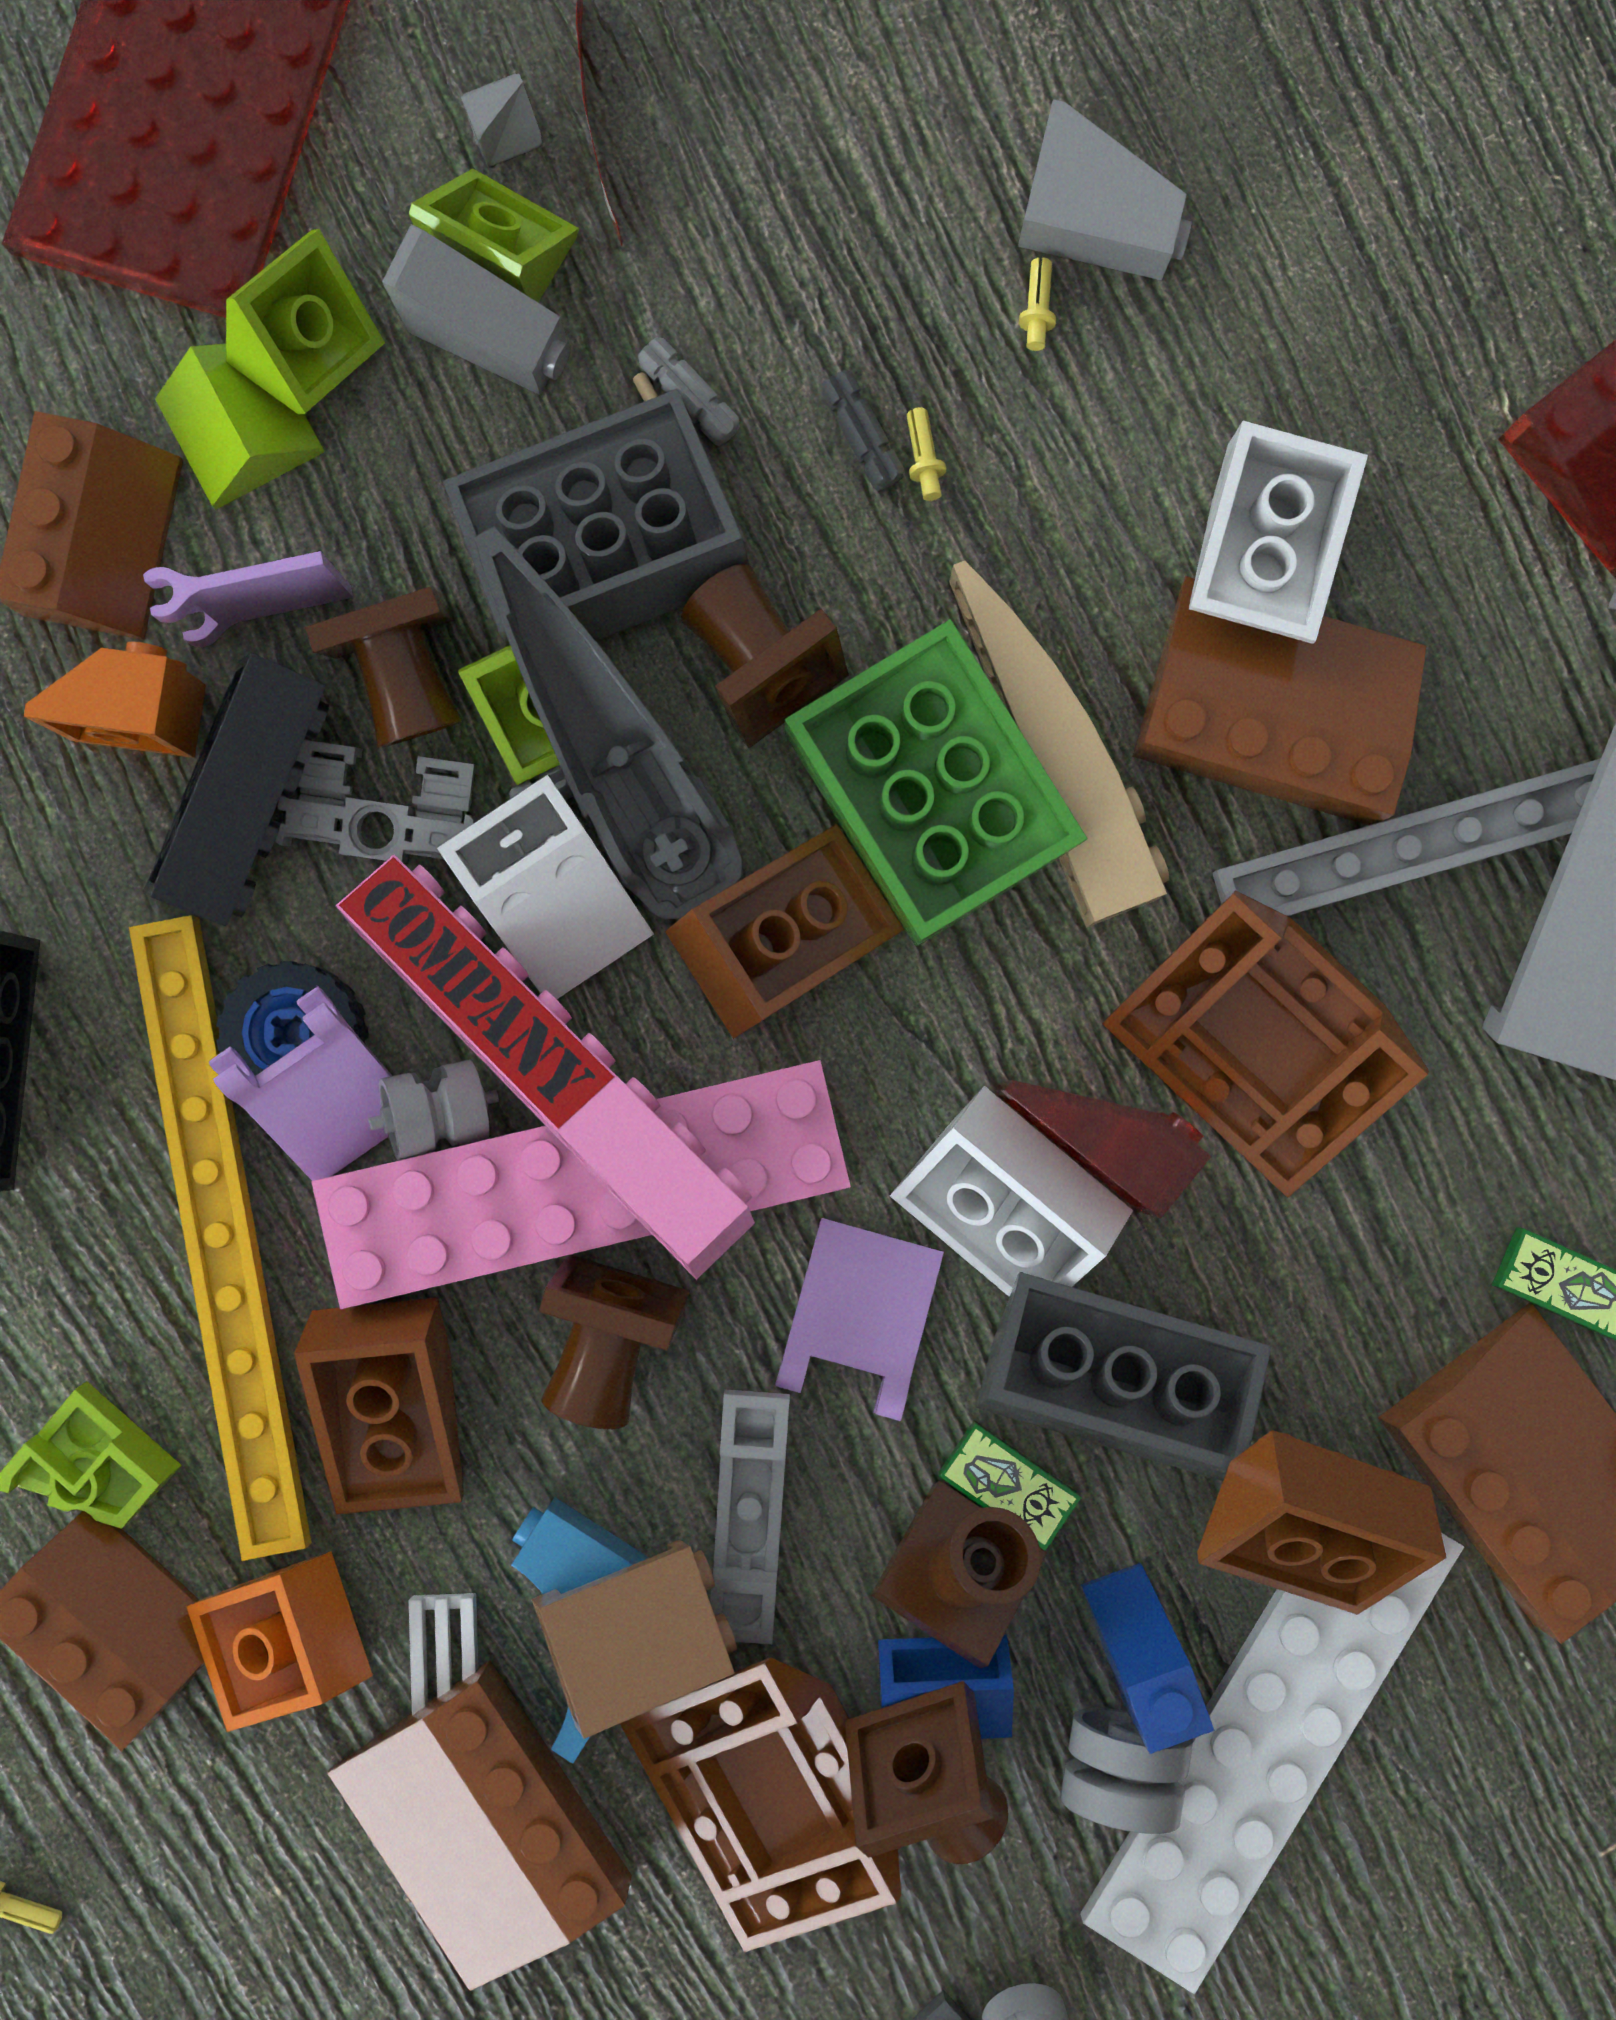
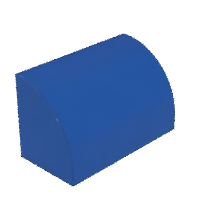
[878,1634,1014,1739]

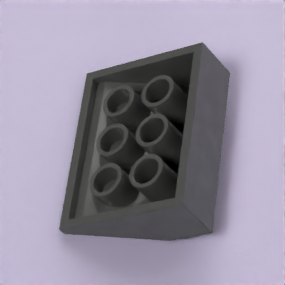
[443,389,749,647]

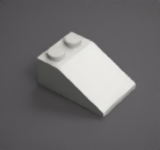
[1189,421,1368,644]

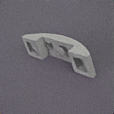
[710,1389,790,1644]

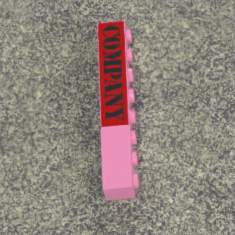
[336,855,755,1280]

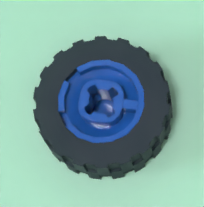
[216,961,368,1076]

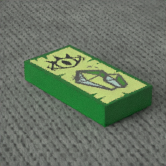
[1491,1227,1616,1340]
[938,1420,1082,1551]

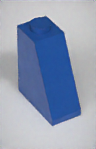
[1081,1563,1215,1754]

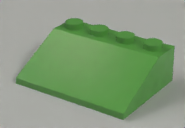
[785,619,1088,947]

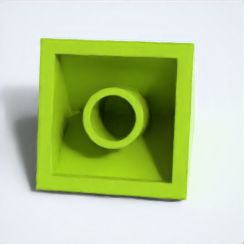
[409,168,579,302]
[226,229,385,414]
[155,344,325,510]
[458,614,577,785]

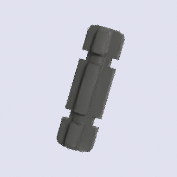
[822,370,904,491]

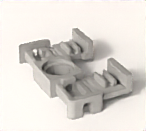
[275,740,480,863]

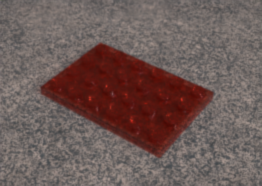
[2,0,350,318]

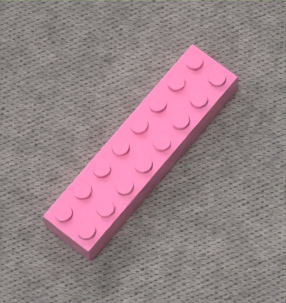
[311,1060,851,1309]

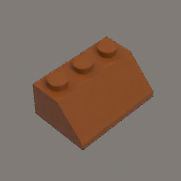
[0,411,183,640]
[1197,1430,1447,1615]
[0,1511,205,1752]

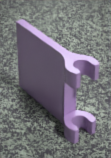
[143,551,353,647]
[209,986,392,1181]
[775,1218,944,1421]

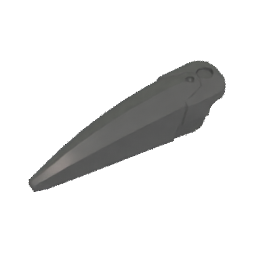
[474,526,744,919]

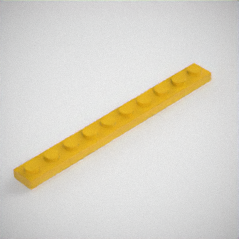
[129,915,312,1561]

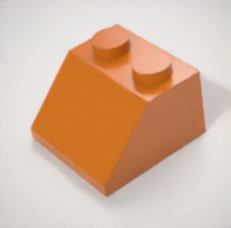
[24,642,206,758]
[186,1551,373,1732]

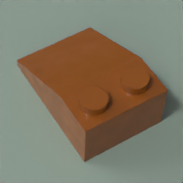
[665,824,904,1039]
[294,1298,464,1515]

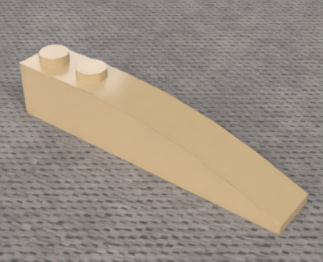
[949,561,1169,928]

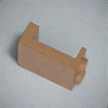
[532,1539,737,1739]

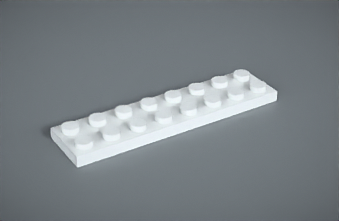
[1080,1532,1464,1994]

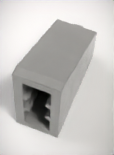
[1018,99,1192,280]
[382,224,570,395]

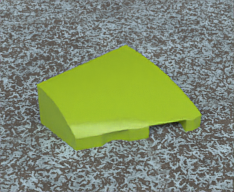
[0,1381,182,1529]

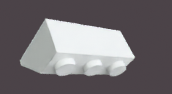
[890,1086,1133,1297]

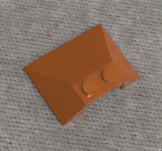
[1102,890,1429,1198]
[620,1657,902,1952]

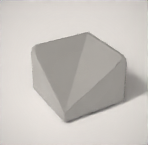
[461,73,542,168]

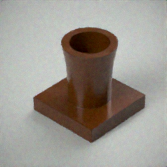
[681,564,849,749]
[305,586,463,748]
[539,1255,690,1429]
[871,1481,1047,1668]
[845,1681,1008,1864]

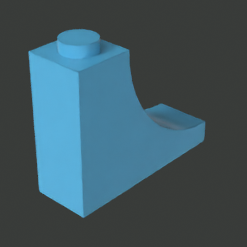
[512,1497,649,1764]

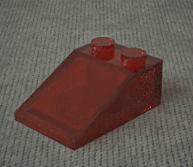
[1498,339,1616,579]
[993,1080,1211,1219]

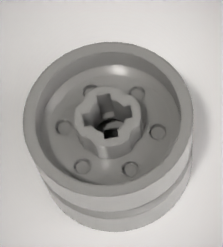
[1060,1708,1193,1834]

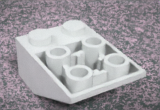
[437,775,654,999]

